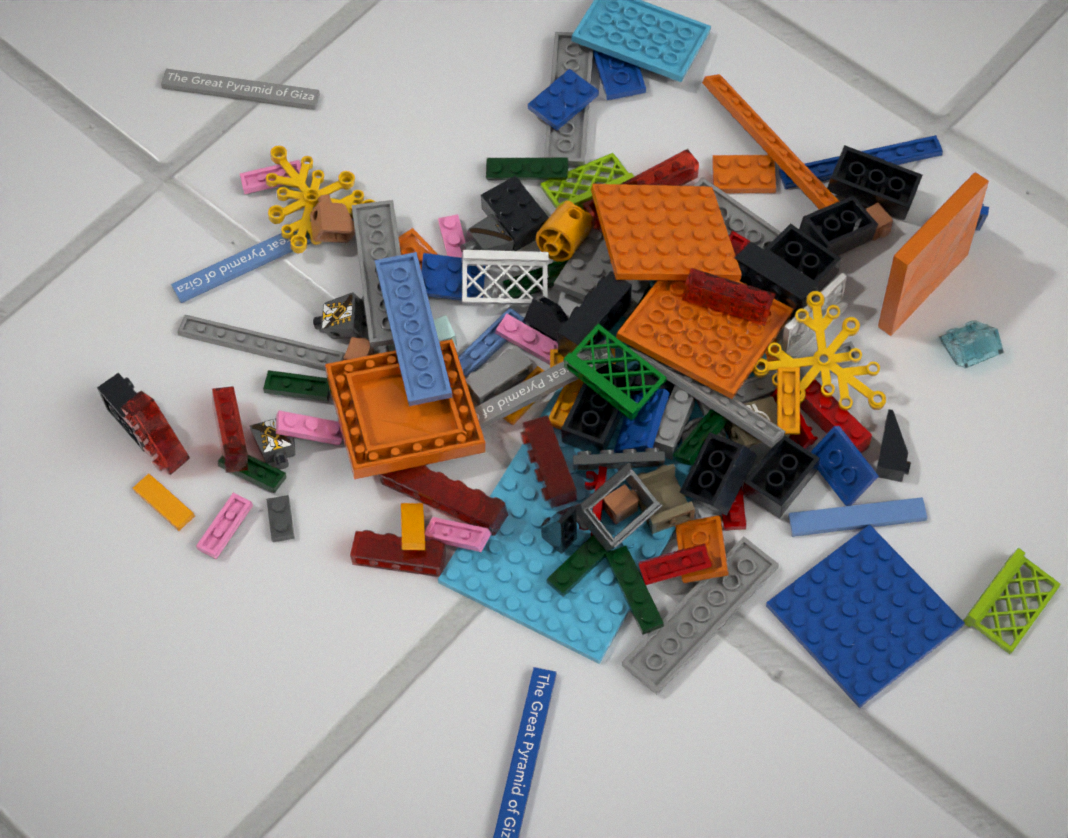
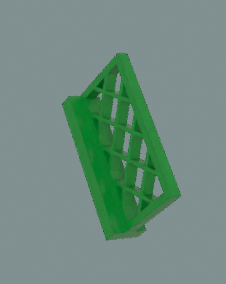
[563,324,667,421]

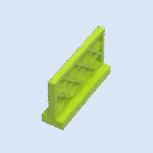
[540,153,636,213]
[963,547,1061,654]

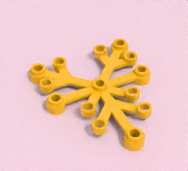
[266,145,375,254]
[752,291,886,410]

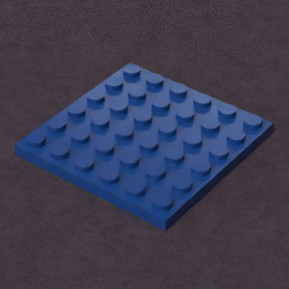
[766,524,965,708]

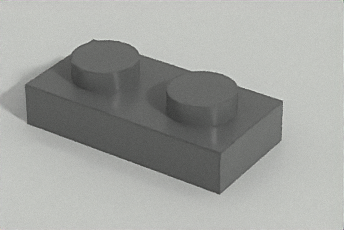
[266,495,295,542]

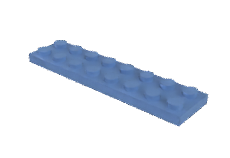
[375,252,452,406]

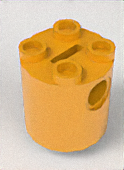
[536,201,593,262]

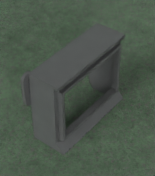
[574,462,663,551]

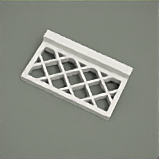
[462,250,548,305]
[778,273,848,359]

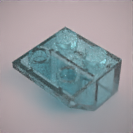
[939,320,1004,369]

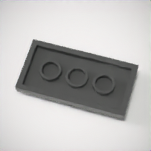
[573,448,665,471]

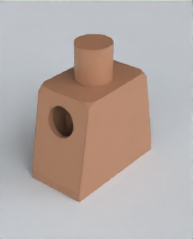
[310,195,355,243]

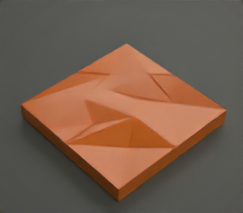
[878,172,989,336]
[325,339,486,480]

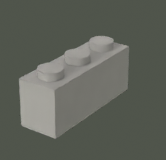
[465,346,533,405]
[653,386,695,460]

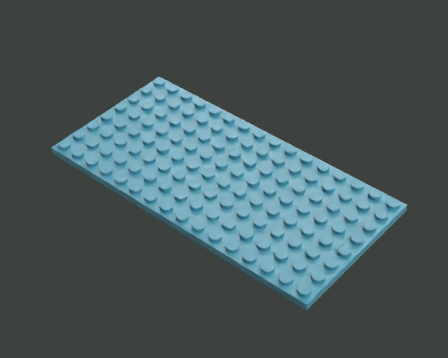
[438,316,755,664]

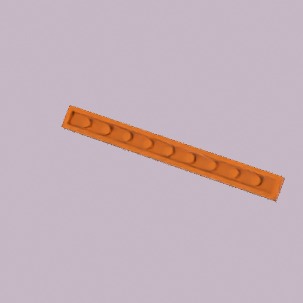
[702,74,839,210]

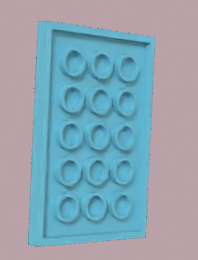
[571,0,711,82]

